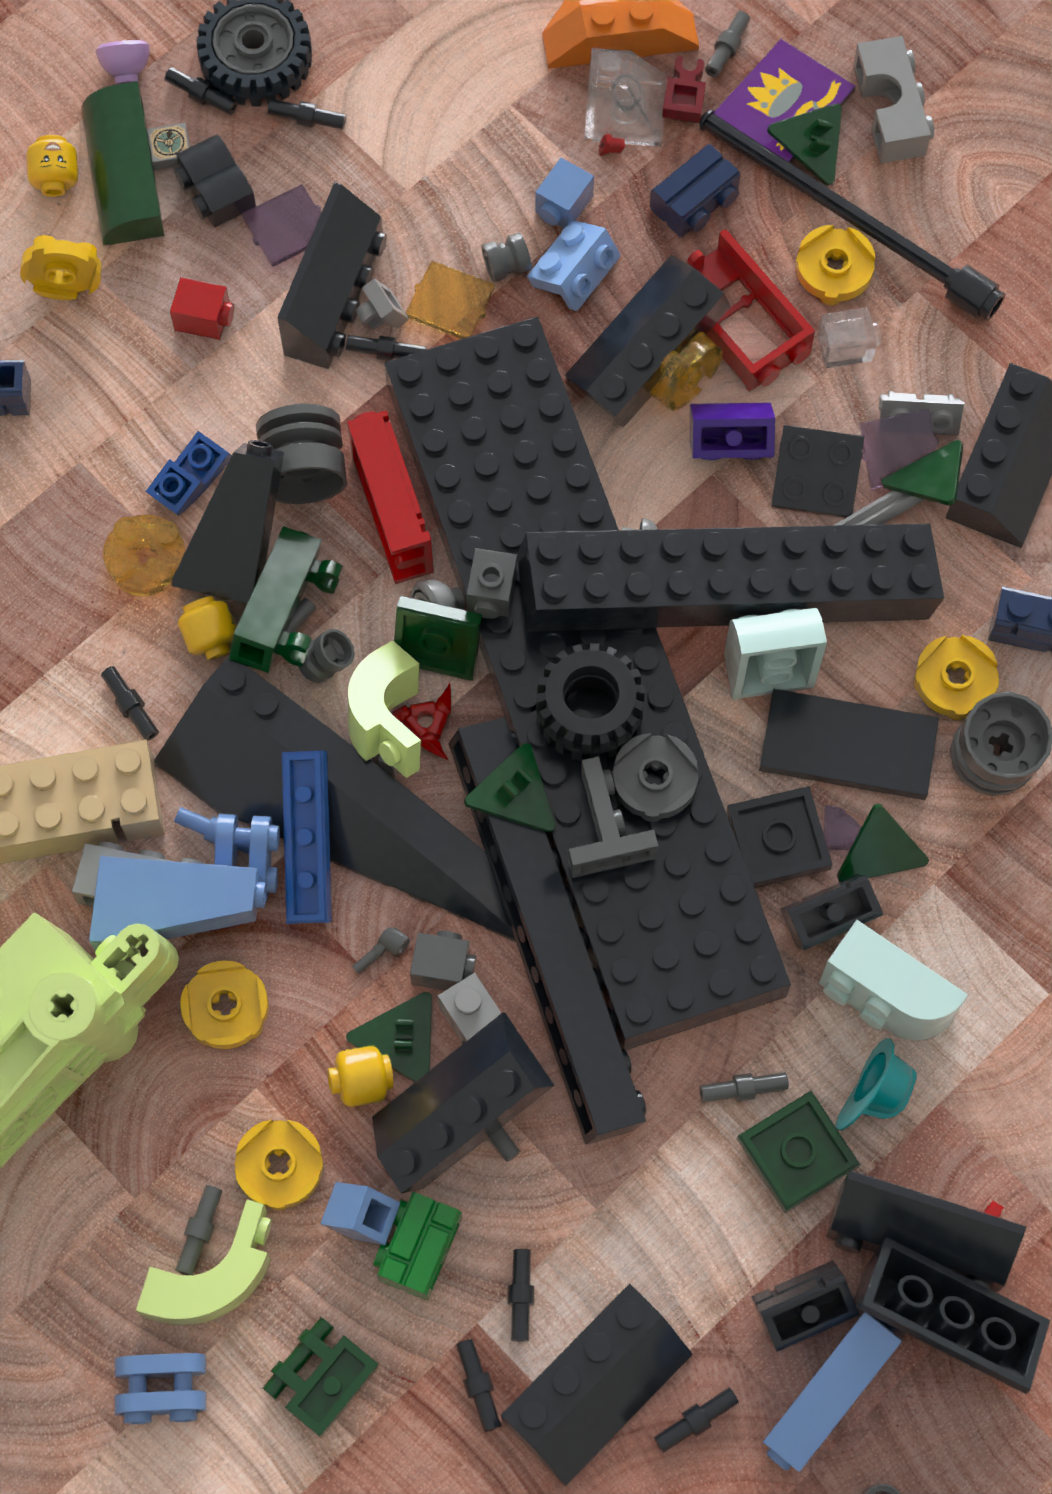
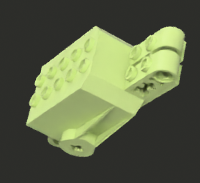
[0,912,179,1169]

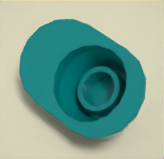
[836,1038,917,1131]

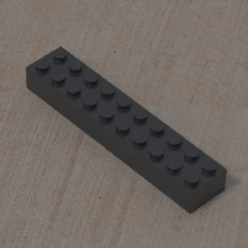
[517,523,944,632]

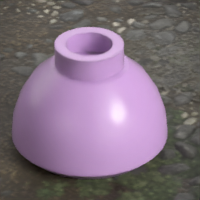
[96,40,150,85]

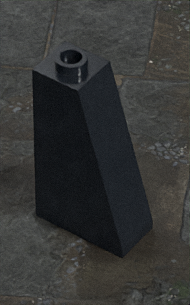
[171,440,284,603]

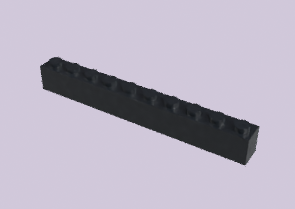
[448,718,646,1145]

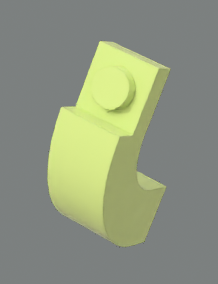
[347,641,421,778]
[136,1200,272,1325]

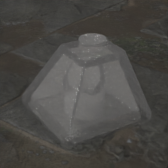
[585,48,667,146]

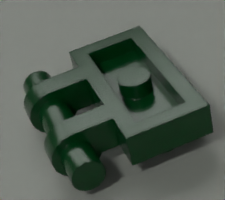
[262,1317,379,1438]

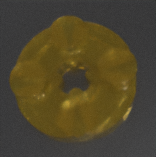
[651,332,723,411]
[103,514,186,596]

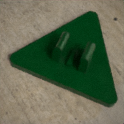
[767,103,842,186]
[881,440,963,506]
[464,743,555,833]
[837,804,929,882]
[346,992,432,1082]

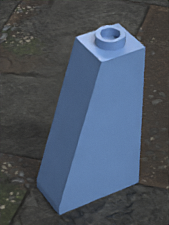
[89,856,267,951]
[763,1312,906,1472]

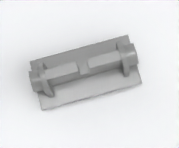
[878,391,964,435]

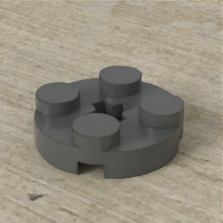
[612,733,698,822]

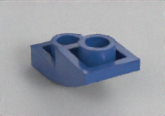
[145,431,232,516]

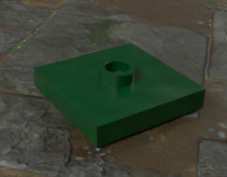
[394,596,482,681]
[737,1090,860,1213]

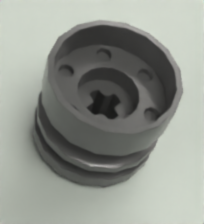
[255,403,347,504]
[950,692,1052,796]

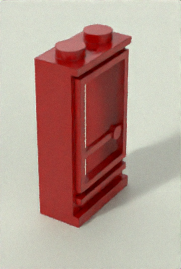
[687,229,815,392]
[347,410,434,584]

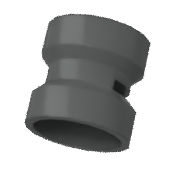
[481,232,532,283]
[298,629,355,683]

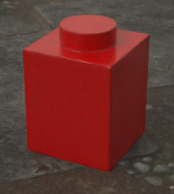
[170,277,234,340]

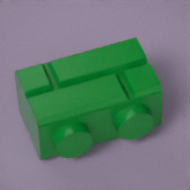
[373,1192,463,1301]

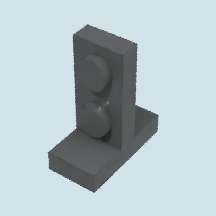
[568,757,658,878]

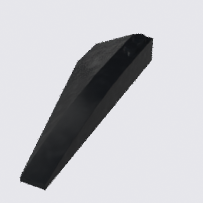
[154,656,516,942]

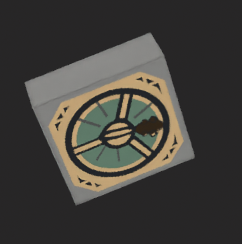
[147,123,190,170]

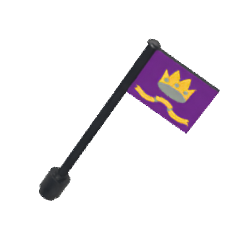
[699,39,1006,321]

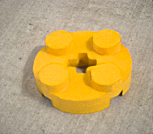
[795,225,875,305]
[20,235,102,300]
[913,635,999,720]
[180,960,269,1049]
[234,1120,324,1211]

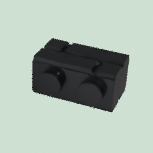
[780,874,883,950]
[751,1260,860,1352]

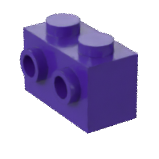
[690,403,775,460]

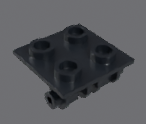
[771,425,865,517]

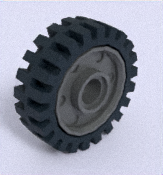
[197,0,312,107]

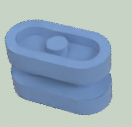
[215,814,280,901]
[115,1353,206,1424]

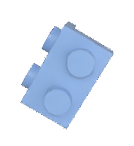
[526,220,620,311]

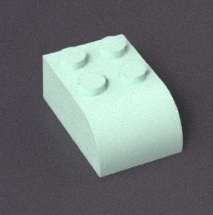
[724,608,827,700]
[819,920,968,1040]

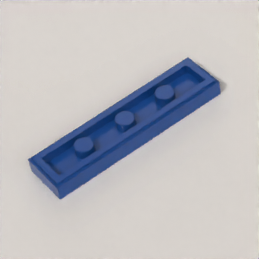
[282,750,332,924]

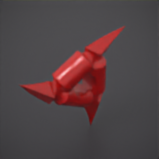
[391,683,451,761]

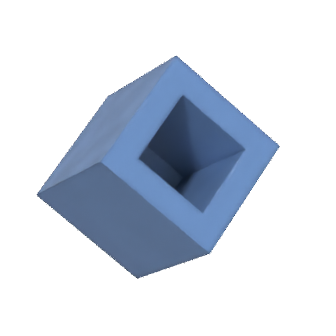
[535,157,594,228]
[320,1182,400,1245]

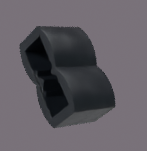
[174,134,256,227]

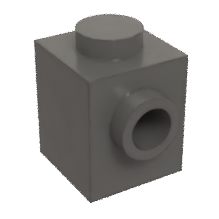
[467,548,517,619]
[410,931,477,991]

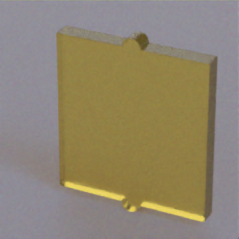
[405,260,495,339]

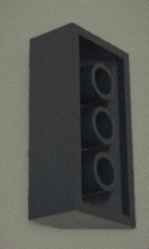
[277,182,387,369]
[565,255,731,427]
[946,363,1052,548]
[372,1013,555,1194]
[826,1170,1026,1292]
[854,1237,1050,1395]
[501,1283,693,1487]

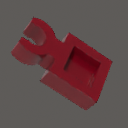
[662,56,706,123]

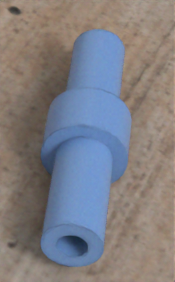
[174,807,250,854]

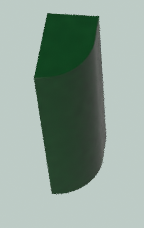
[81,81,165,246]

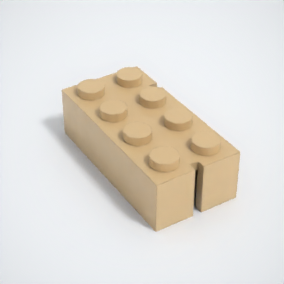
[0,739,165,864]

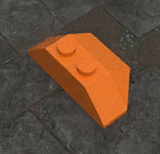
[542,0,699,69]

